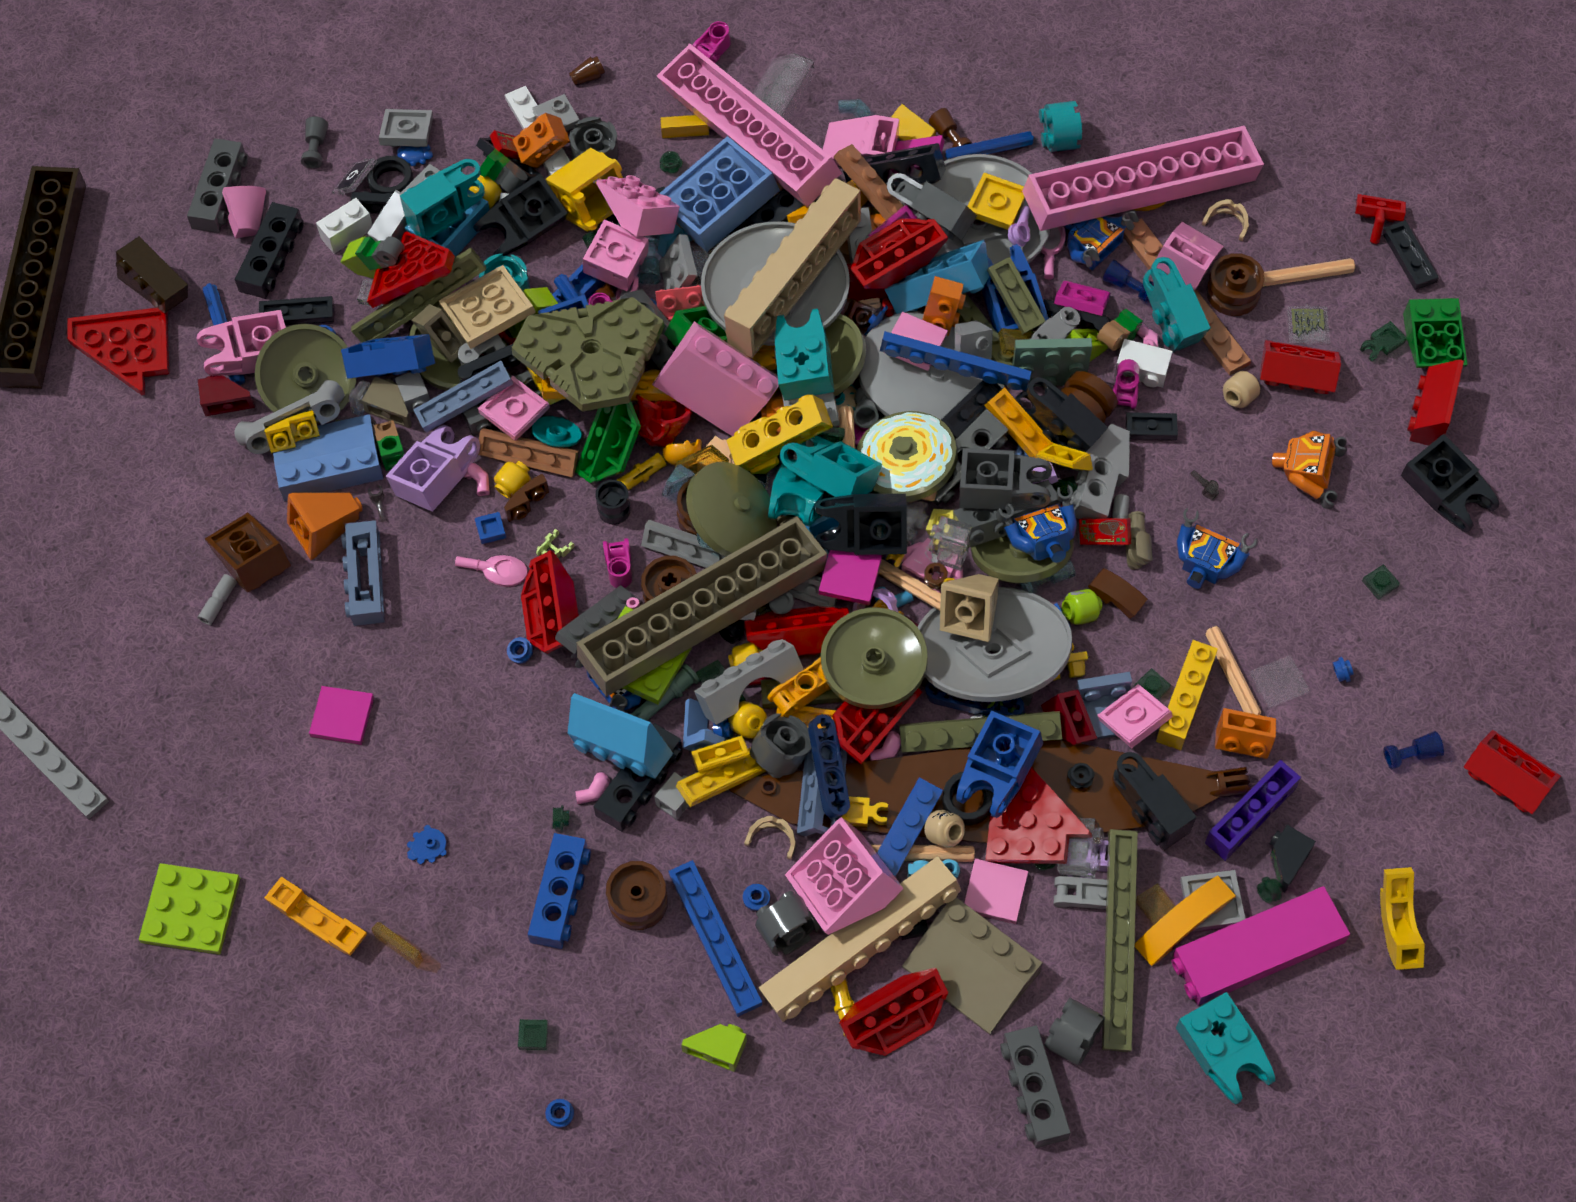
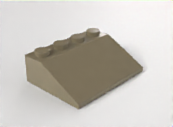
[902,897,1042,1035]

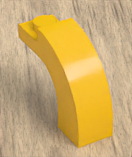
[1380,867,1425,970]

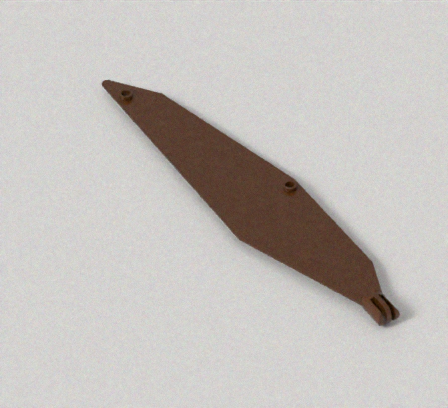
[729,740,1251,843]

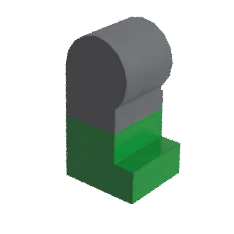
[480,149,528,193]
[355,236,405,270]

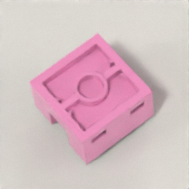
[583,219,649,292]

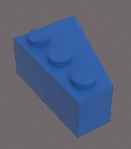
[341,334,435,379]

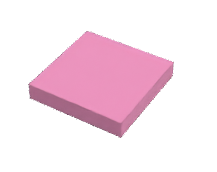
[891,312,948,371]
[478,375,550,441]
[1097,684,1173,748]
[964,859,1028,924]

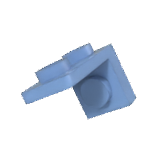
[683,698,725,751]

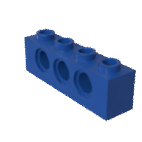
[528,833,591,949]

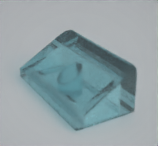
[662,464,695,498]

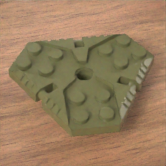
[512,297,664,411]

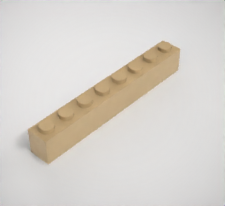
[759,856,961,1022]

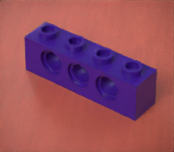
[1205,760,1301,861]

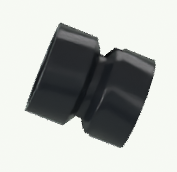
[595,480,631,525]

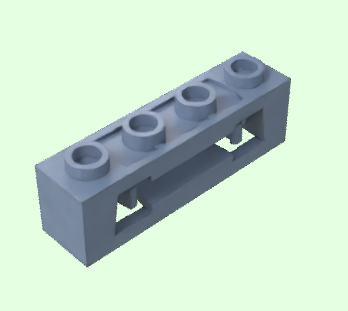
[341,520,385,626]

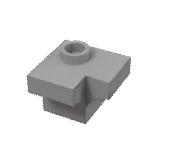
[532,94,580,132]
[954,320,993,360]

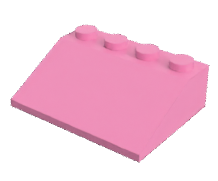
[652,321,779,436]
[785,817,904,935]

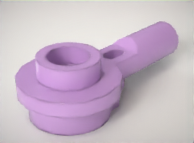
[1008,206,1031,247]

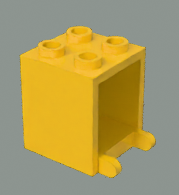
[546,148,623,232]

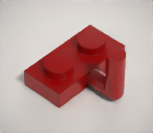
[1355,194,1406,244]

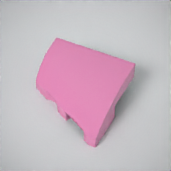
[222,186,266,239]

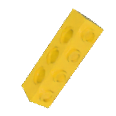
[726,395,833,471]
[1156,640,1218,751]

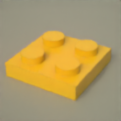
[968,173,1026,230]

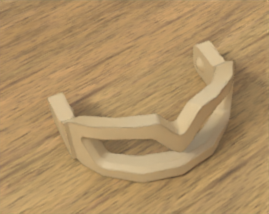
[1202,199,1249,241]
[744,816,796,860]

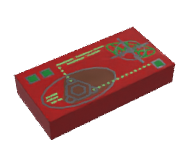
[490,130,520,160]
[1079,518,1131,545]

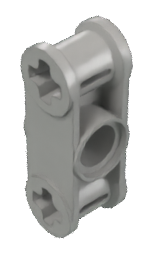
[1031,307,1080,339]

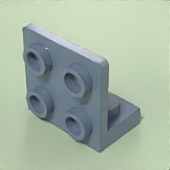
[1076,672,1132,739]

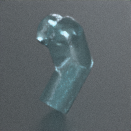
[838,99,870,118]

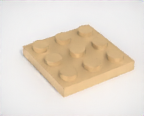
[439,265,536,349]

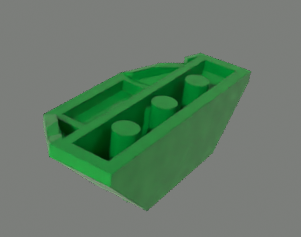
[575,400,641,483]

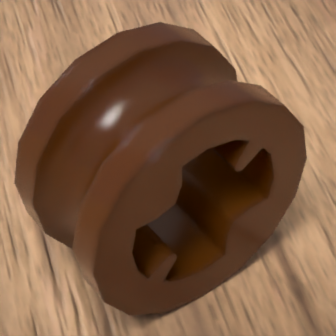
[924,563,948,589]

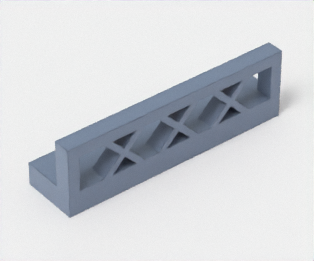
[413,361,514,432]
[797,727,847,836]

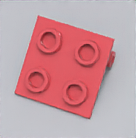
[655,285,705,322]

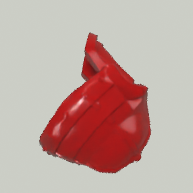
[633,393,692,447]

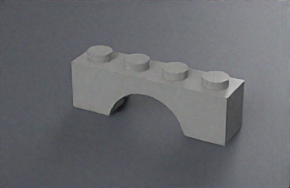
[694,639,804,725]

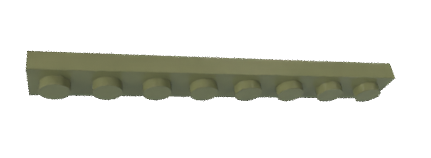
[1102,829,1138,1052]

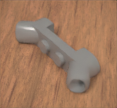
[234,380,345,454]

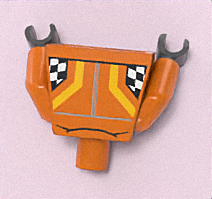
[1272,431,1347,509]

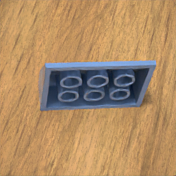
[659,136,780,252]
[273,414,383,501]

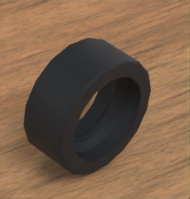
[367,156,414,194]
[942,771,994,825]

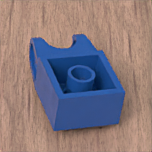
[982,244,1049,338]
[956,711,1043,818]

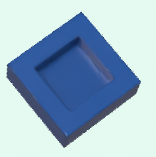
[475,512,506,544]

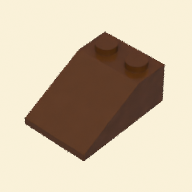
[205,512,291,593]

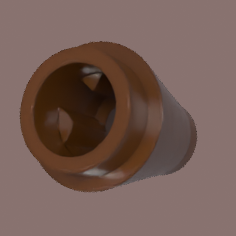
[569,56,605,86]

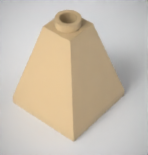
[940,574,999,642]

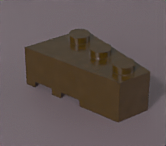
[116,236,188,313]

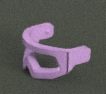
[853,588,899,613]

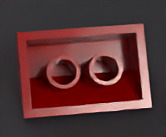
[1260,340,1341,394]
[1407,360,1464,446]
[1464,730,1561,814]

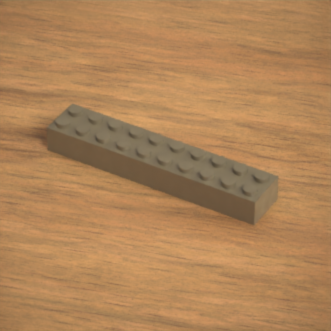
[576,516,827,697]

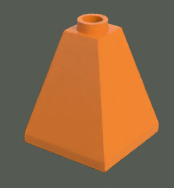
[287,493,363,561]

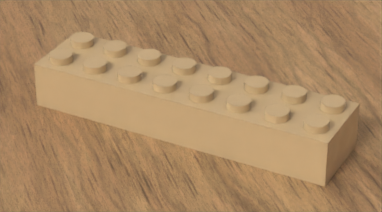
[724,178,861,358]

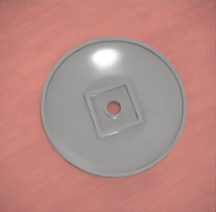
[911,154,1051,264]
[701,222,850,346]
[858,310,1004,420]
[918,587,1072,702]

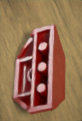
[851,219,948,289]
[521,550,579,654]
[744,606,849,655]
[832,689,922,764]
[839,968,948,1056]

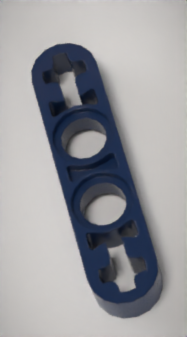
[925,681,1025,717]
[808,714,850,819]

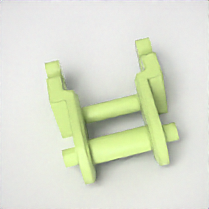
[536,529,575,558]

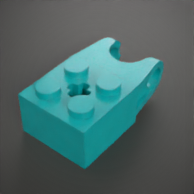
[400,159,485,240]
[1143,257,1211,353]
[775,308,834,401]
[780,436,882,497]
[768,459,830,527]
[1176,992,1275,1104]

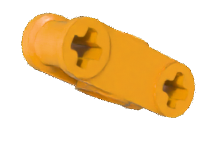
[767,657,831,718]

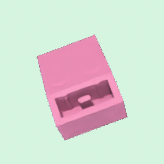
[823,115,899,166]
[596,175,680,237]
[1156,222,1224,290]

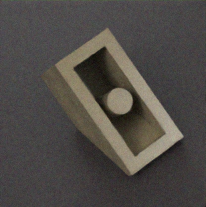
[412,304,466,363]
[362,377,412,429]

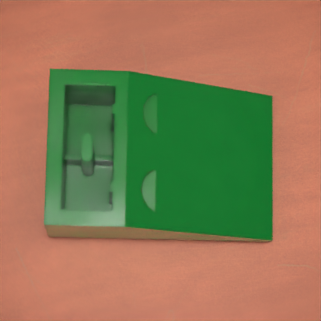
[1403,298,1467,368]

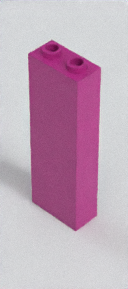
[1171,886,1350,1006]

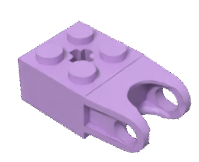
[386,425,480,512]

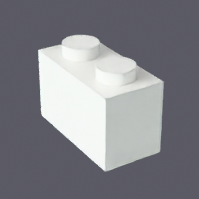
[316,198,373,254]
[1115,339,1172,388]

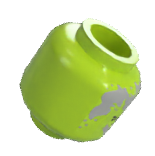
[1062,589,1102,625]

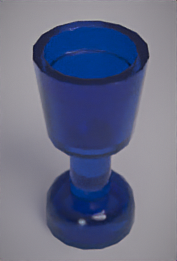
[1102,259,1154,303]
[1383,731,1444,769]

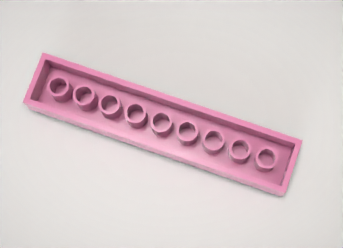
[657,44,842,207]
[1022,126,1264,231]

